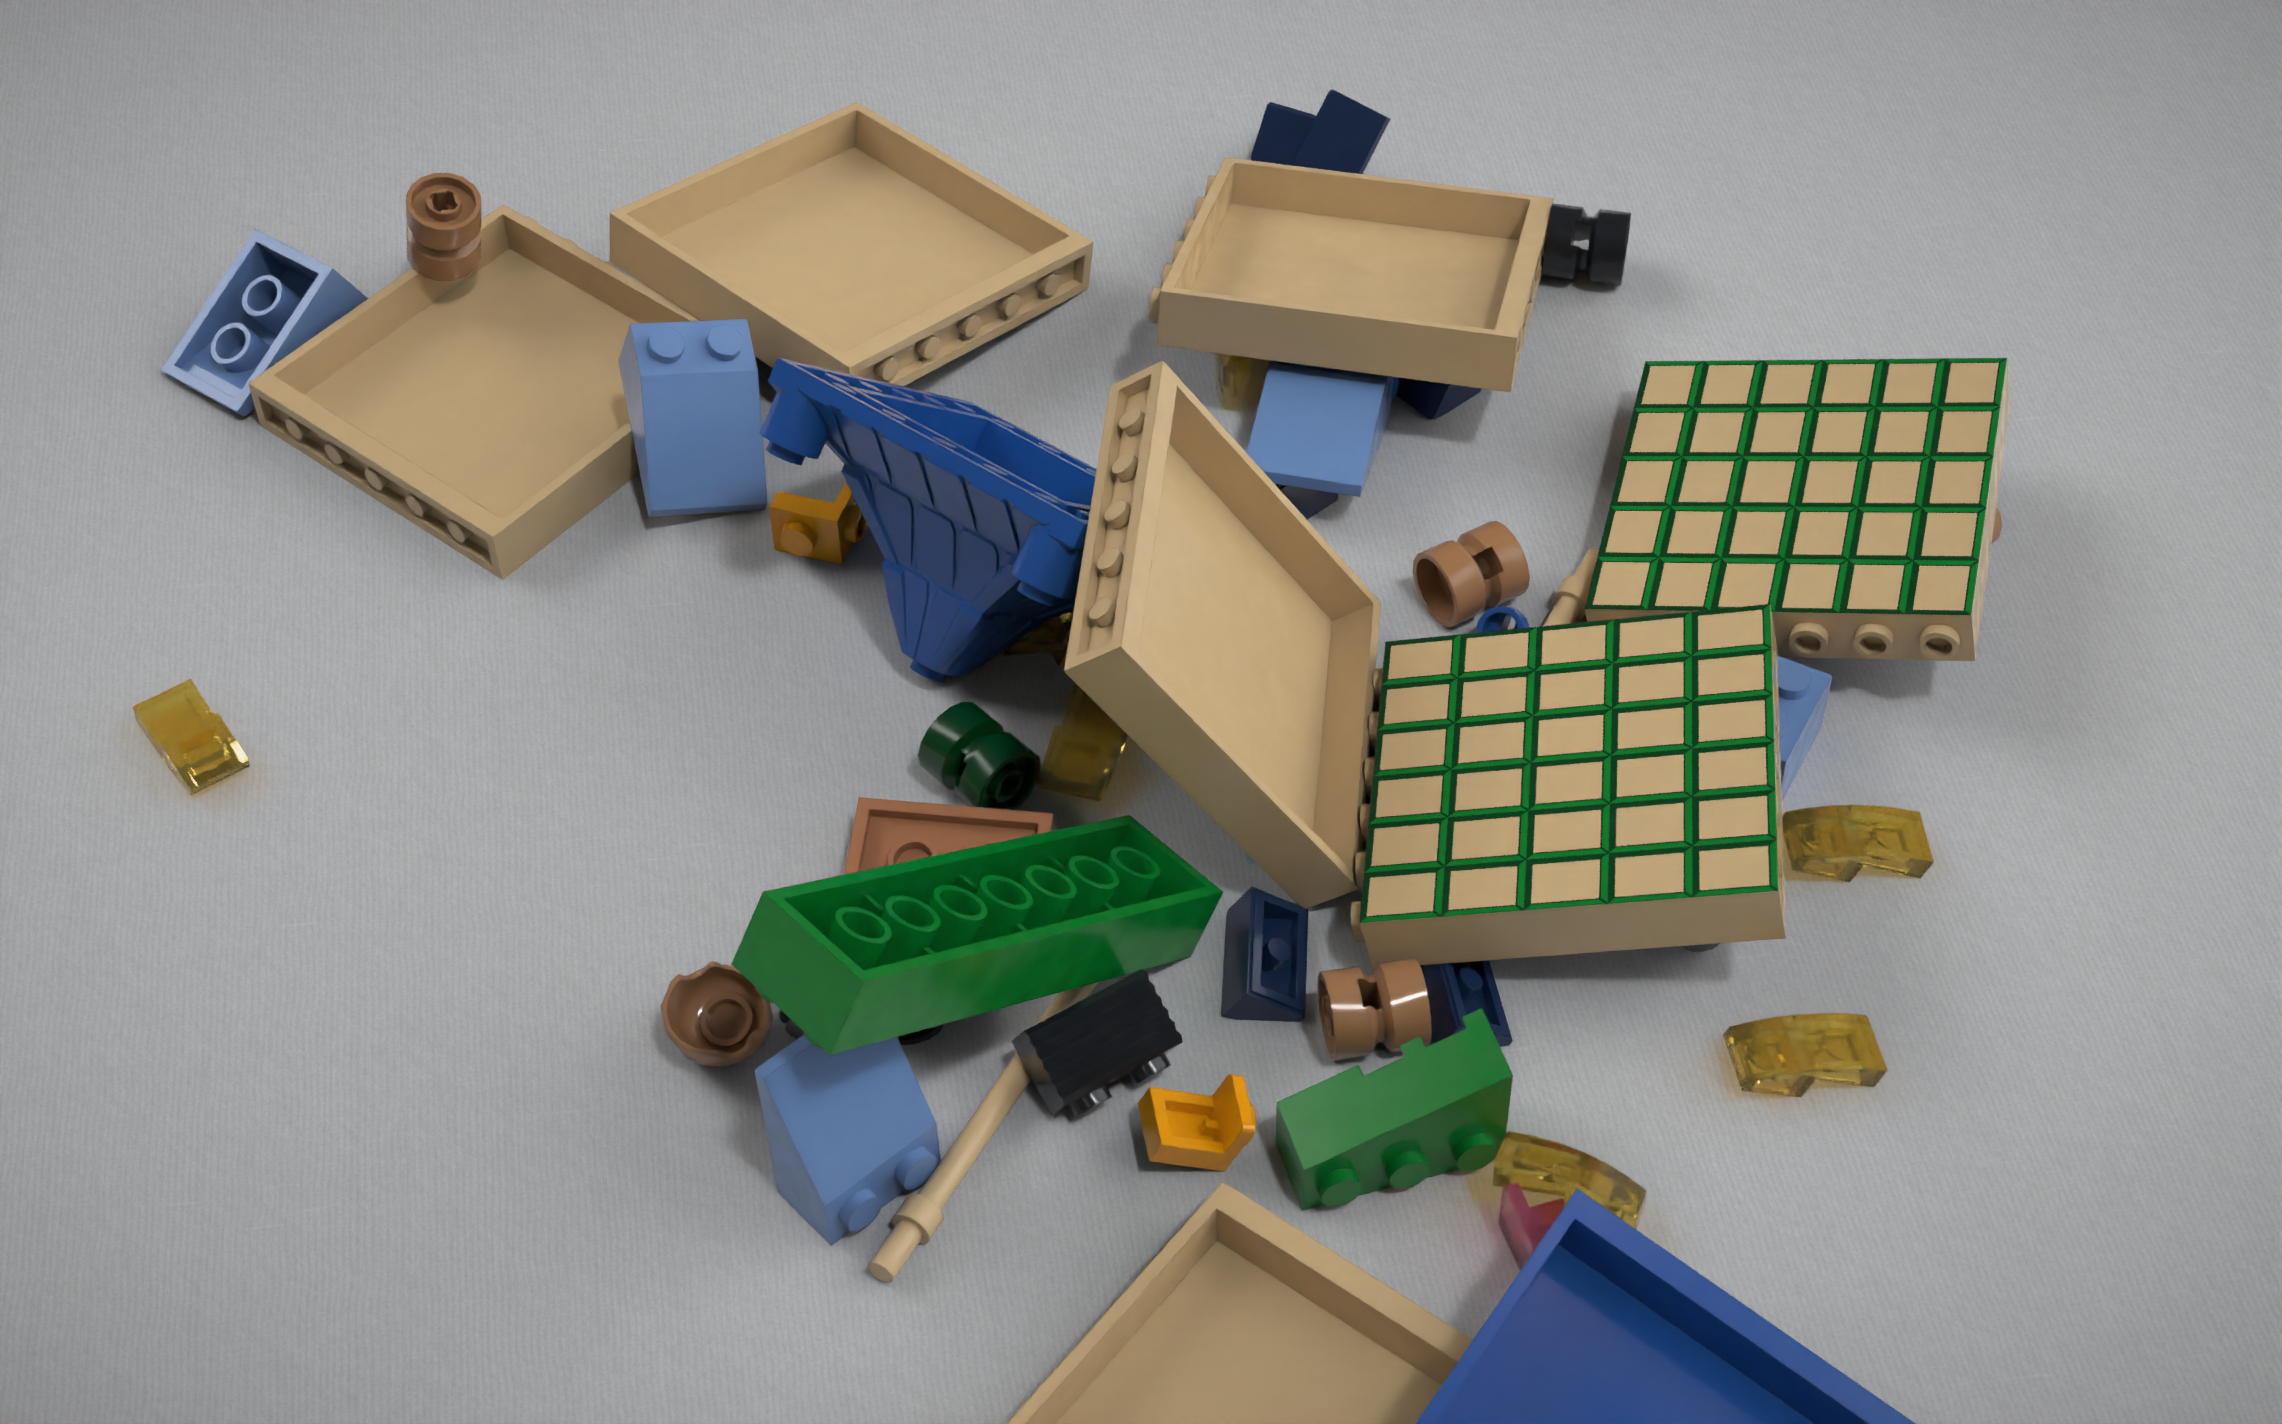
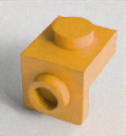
[769,482,867,565]
[1138,1074,1256,1172]

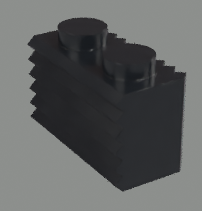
[1012,969,1183,1117]

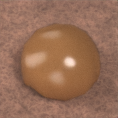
[661,961,773,1067]

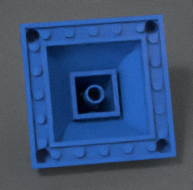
[760,358,1097,682]

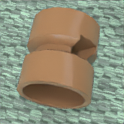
[406,173,482,281]
[1413,521,1530,627]
[1317,958,1432,1061]

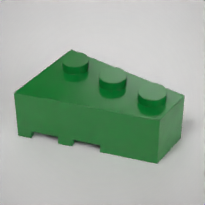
[1275,1008,1513,1211]

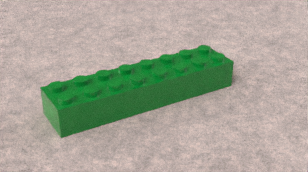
[731,815,1223,1055]

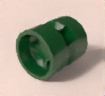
[918,702,1041,810]

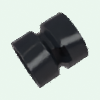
[1542,203,1631,286]

